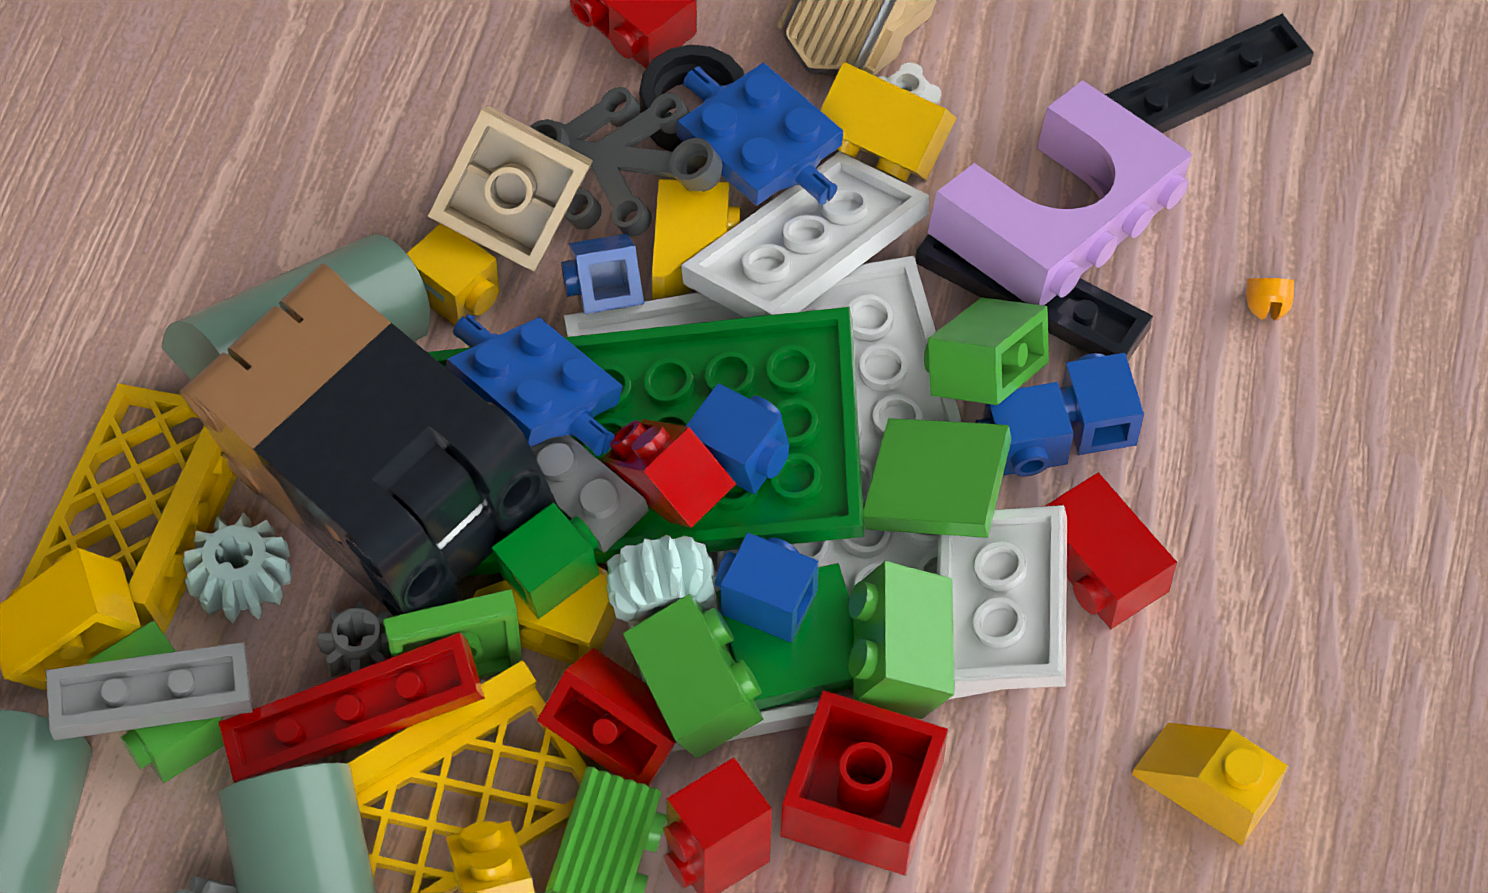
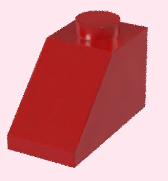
[536,648,676,787]

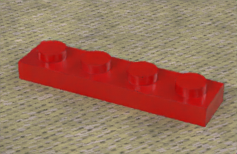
[218,632,485,783]

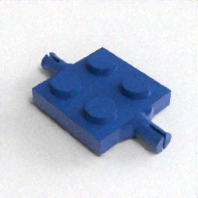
[677,62,843,206]
[446,314,622,456]

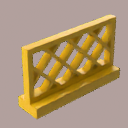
[18,383,237,635]
[347,660,587,893]

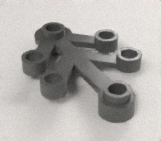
[530,87,722,237]

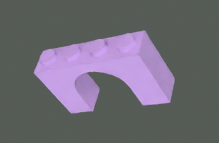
[927,80,1192,305]

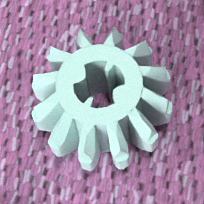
[183,512,292,624]
[606,535,715,626]

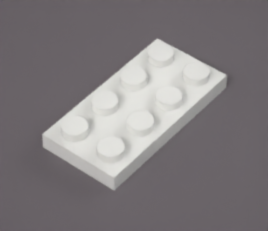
[681,151,929,318]

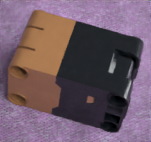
[180,263,558,617]

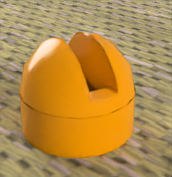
[1246,278,1294,321]

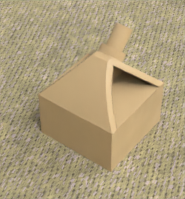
[427,105,593,272]

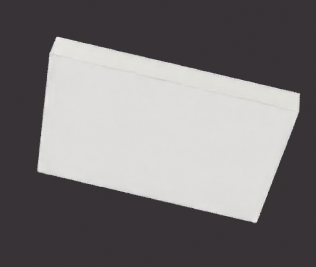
[937,505,1067,692]

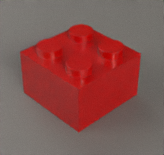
[780,690,949,876]

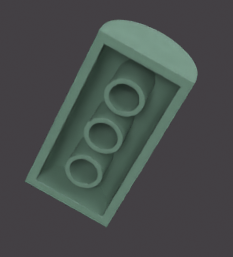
[161,234,430,380]
[0,710,93,893]
[218,763,376,893]

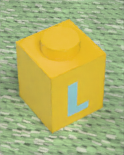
[407,223,500,326]

